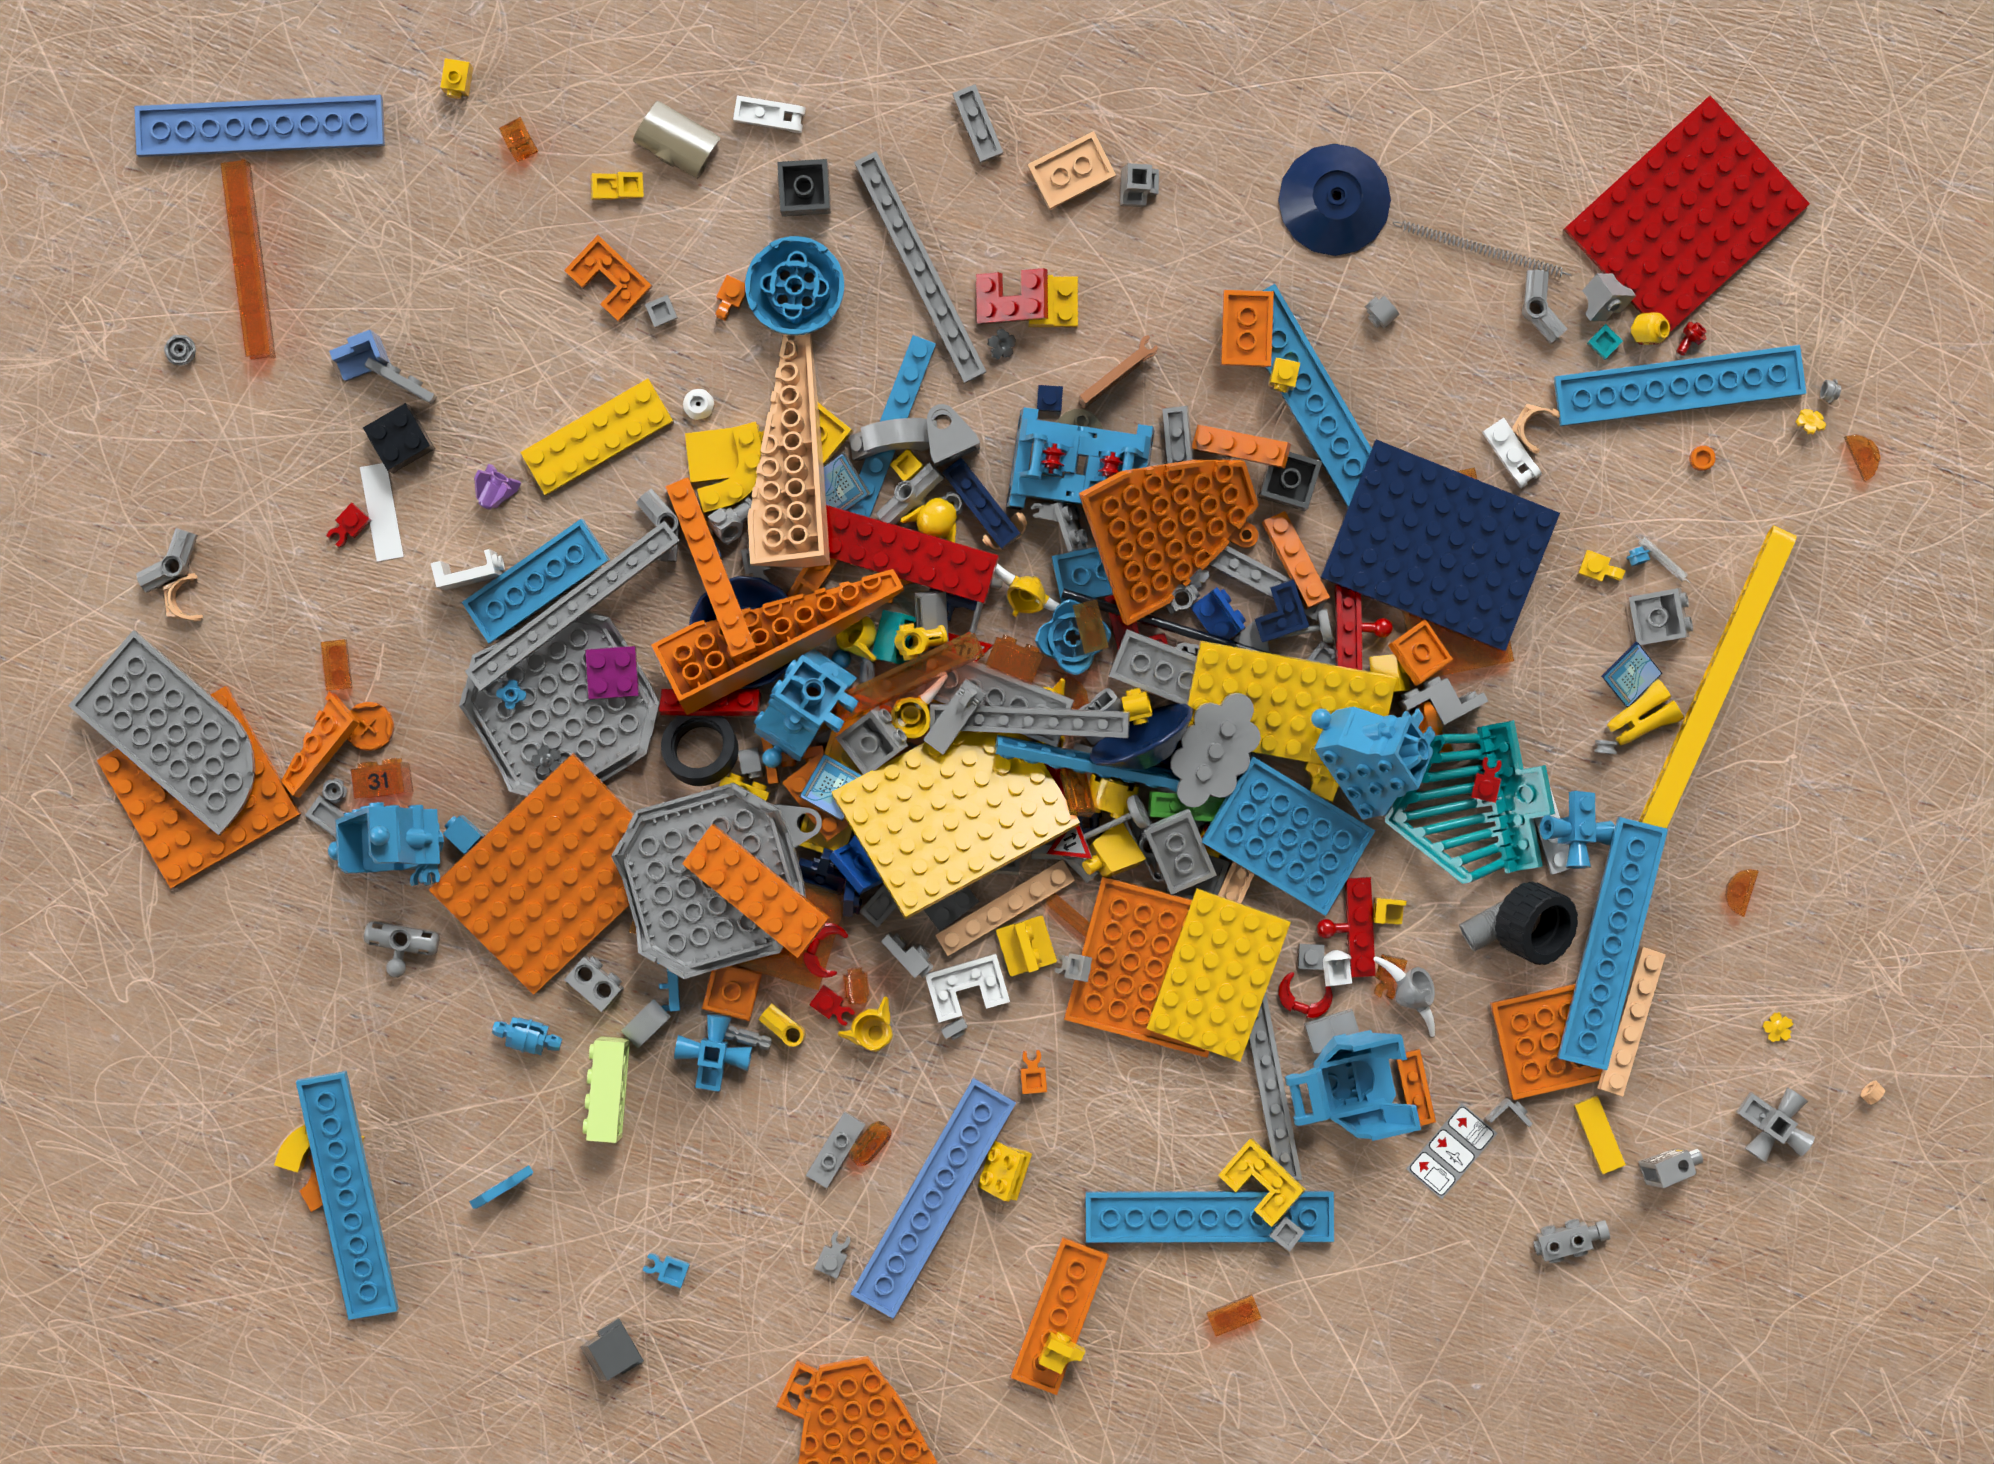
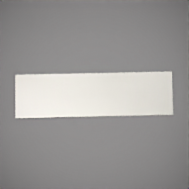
[360,463,404,561]

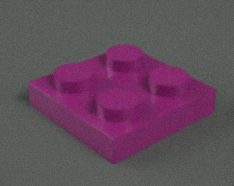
[585,646,639,699]

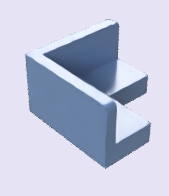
[329,330,391,381]

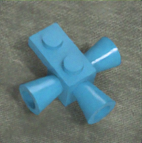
[1540,791,1615,869]
[674,1014,752,1092]

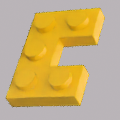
[1218,1138,1306,1227]

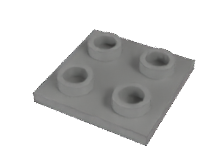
[1031,502,1088,552]

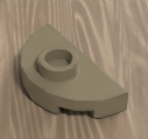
[1057,409,1103,438]

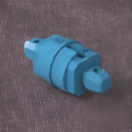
[492,1017,562,1055]

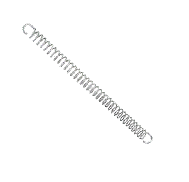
[1393,220,1572,278]

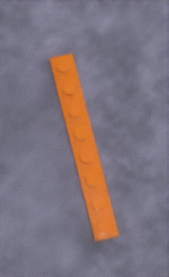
[665,477,757,660]

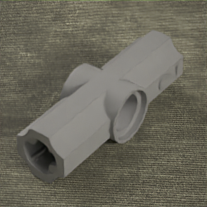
[876,462,944,525]

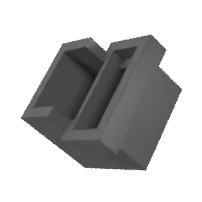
[580,1318,644,1381]

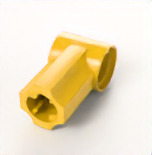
[758,1003,806,1047]

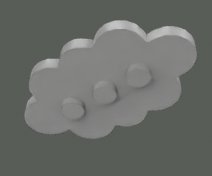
[1170,693,1261,807]

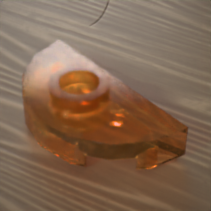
[1844,434,1881,482]
[1064,676,1089,710]
[1725,869,1759,917]

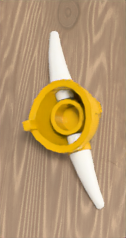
[995,564,1060,617]
[891,674,948,739]

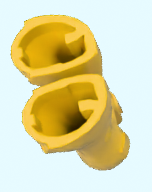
[1607,679,1684,746]

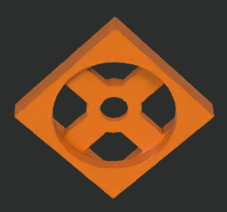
[776,1360,818,1419]

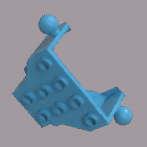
[754,649,859,768]
[1311,706,1435,819]
[328,802,444,886]

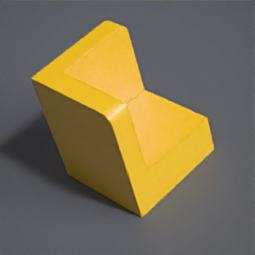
[1373,897,1407,924]

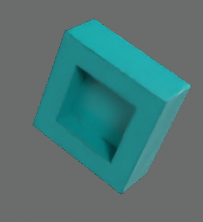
[1587,324,1623,360]

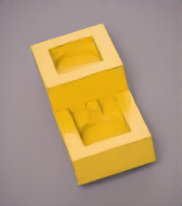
[590,172,644,200]

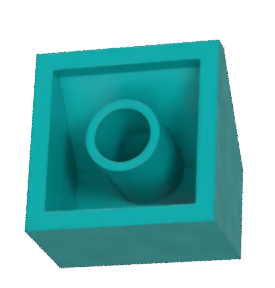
[872,610,929,671]

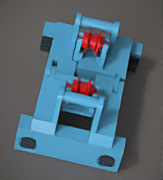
[1006,407,1155,510]

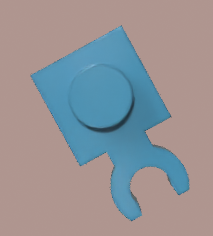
[643,1253,690,1288]

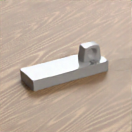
[923,679,987,754]

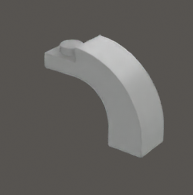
[849,418,937,461]

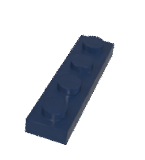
[942,457,1022,550]

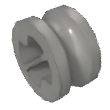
[1594,740,1618,754]

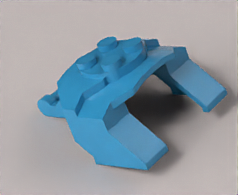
[1285,1030,1421,1141]

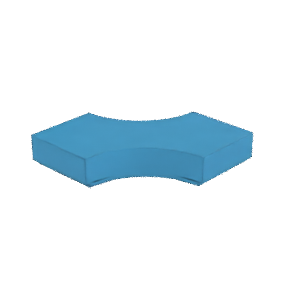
[469,1165,533,1209]

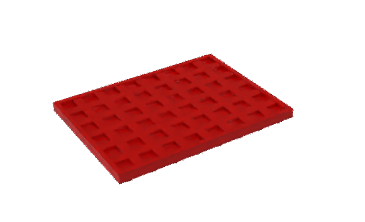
[1563,95,1810,333]

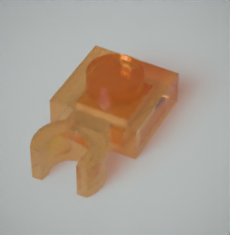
[1374,954,1407,1000]

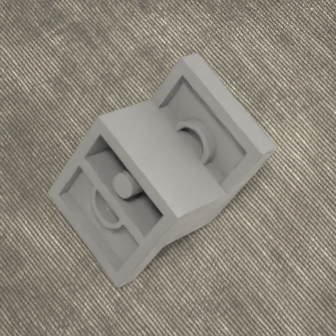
[1397,676,1488,725]

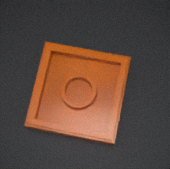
[1388,619,1453,686]
[702,965,763,1021]

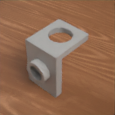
[1485,1098,1533,1127]

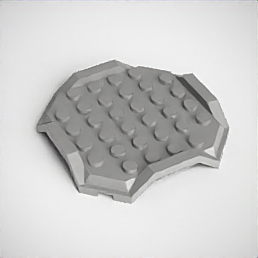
[459,612,660,796]
[611,783,806,979]

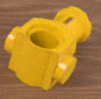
[894,623,948,660]
[1121,688,1153,725]

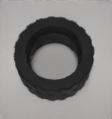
[1495,882,1578,965]

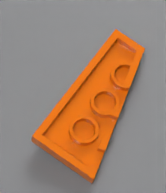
[281,691,359,798]

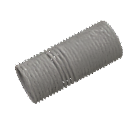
[1459,900,1504,952]

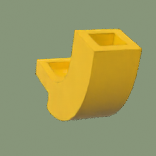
[274,1125,365,1173]

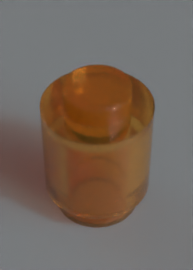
[843,967,870,1004]

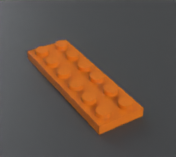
[682,824,830,958]
[1010,1236,1109,1395]

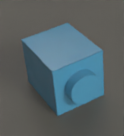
[443,815,485,854]

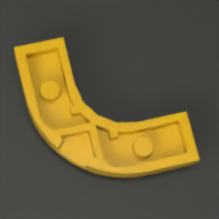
[697,421,762,513]

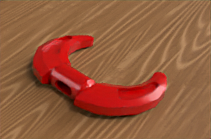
[803,923,848,978]
[1278,972,1333,1018]

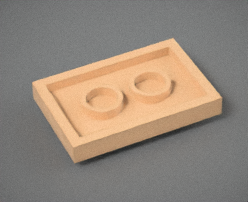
[1028,131,1116,210]

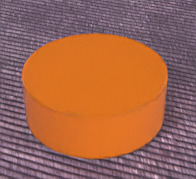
[1689,446,1716,471]

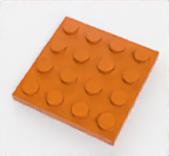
[1490,983,1603,1100]

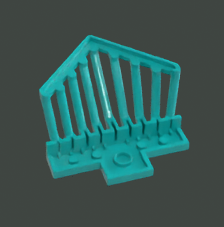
[1385,720,1555,884]

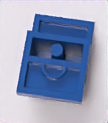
[829,835,883,894]

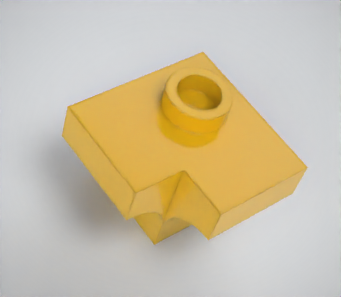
[1369,654,1410,692]
[1303,762,1339,802]
[1038,1332,1085,1374]

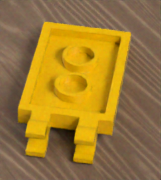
[685,425,764,483]

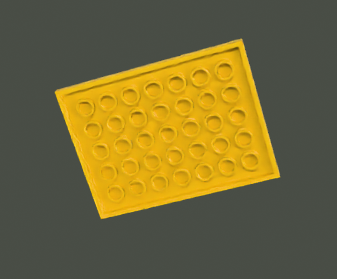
[832,731,1080,920]

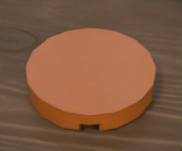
[347,702,394,751]

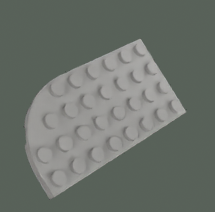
[68,630,255,835]

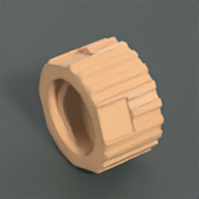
[1860,1080,1885,1105]

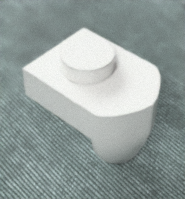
[1323,950,1352,986]

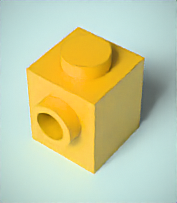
[440,58,473,99]
[1268,358,1300,393]

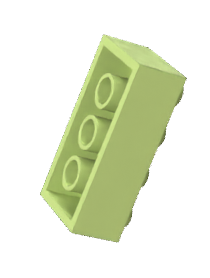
[583,1036,630,1143]

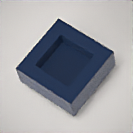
[1037,385,1063,412]

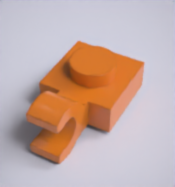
[715,275,746,321]

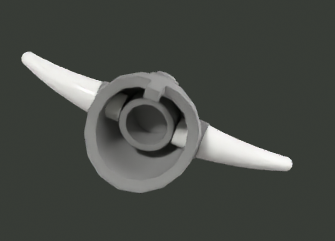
[1374,957,1435,1037]

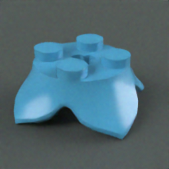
[1035,599,1111,675]

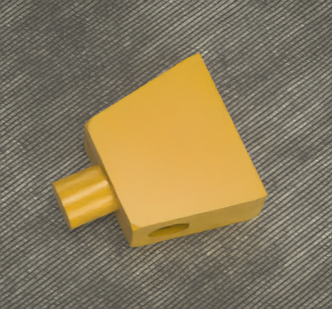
[1082,823,1146,878]

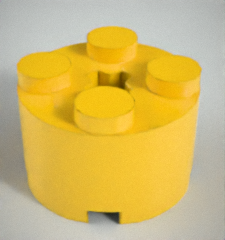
[1084,773,1140,819]

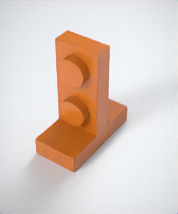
[761,737,825,785]

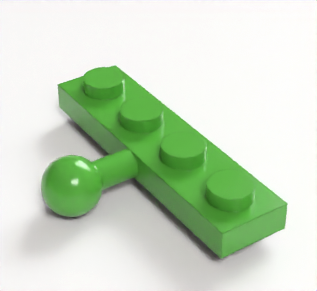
[1148,792,1225,822]

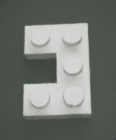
[925,954,1010,1022]

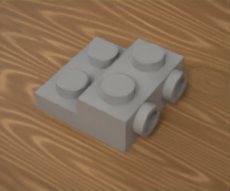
[1629,588,1693,645]
[835,706,908,775]
[881,933,933,978]

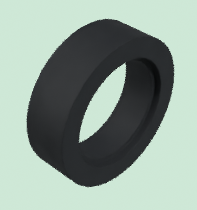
[661,715,739,786]

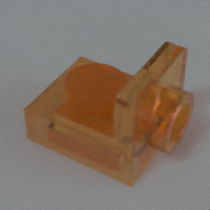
[499,117,538,162]

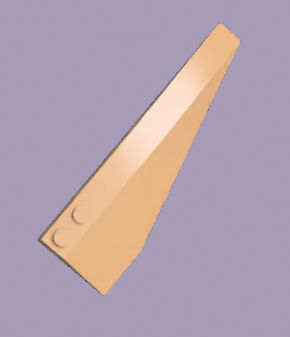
[748,333,830,567]

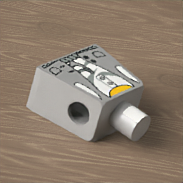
[1638,1148,1703,1188]

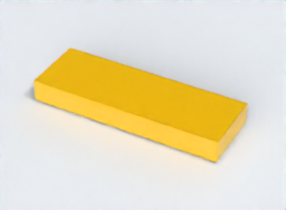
[1573,1095,1626,1174]

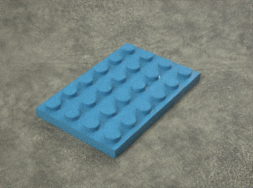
[1202,756,1376,916]

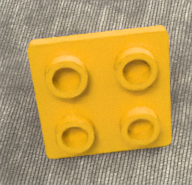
[996,915,1057,976]
[978,1141,1032,1202]

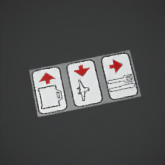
[1406,1103,1497,1199]

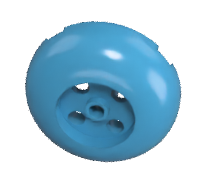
[745,236,845,336]

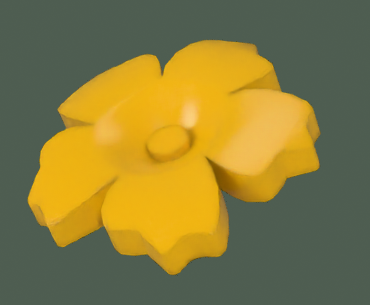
[1795,409,1826,435]
[1762,1012,1793,1042]

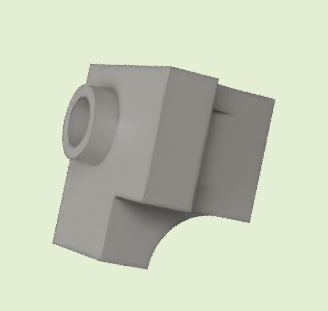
[1120,163,1159,207]
[1582,273,1636,321]

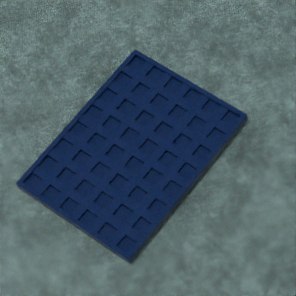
[1320,439,1560,651]

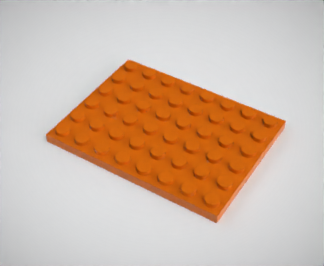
[429,753,634,995]

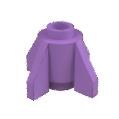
[474,464,521,510]

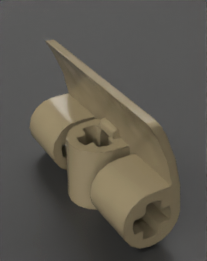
[633,101,720,179]

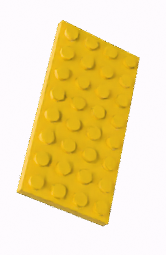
[1187,641,1397,765]

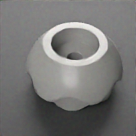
[164,335,196,365]

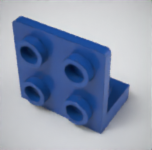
[1190,587,1246,640]

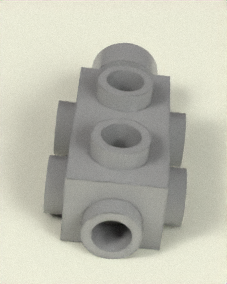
[1533,1219,1611,1263]

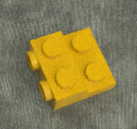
[1029,275,1078,327]

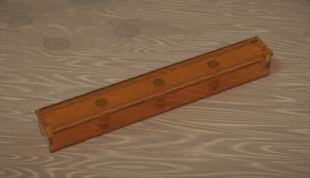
[220,159,276,360]
[815,632,985,737]

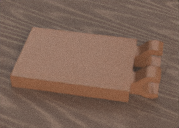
[1078,335,1158,409]

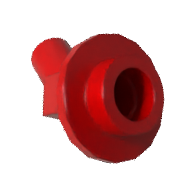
[1676,322,1707,356]

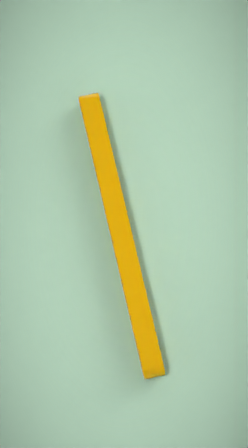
[1638,525,1796,828]

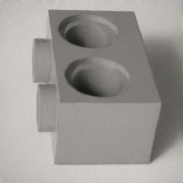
[564,956,624,1012]

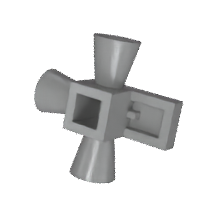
[1736,1087,1815,1163]

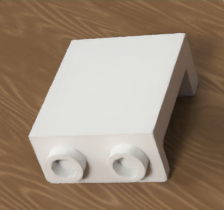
[431,549,505,591]

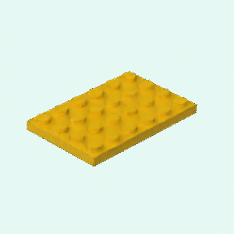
[1146,888,1291,1062]

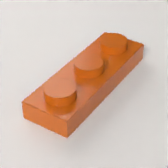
[1396,1049,1436,1126]

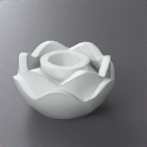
[683,389,714,420]

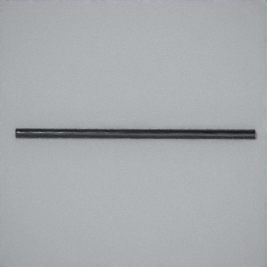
[1061,588,1273,654]

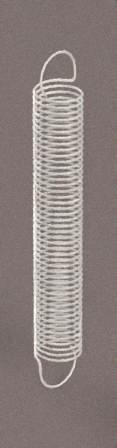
[1636,535,1690,583]

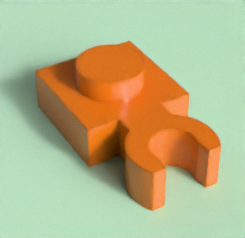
[1020,1050,1047,1094]

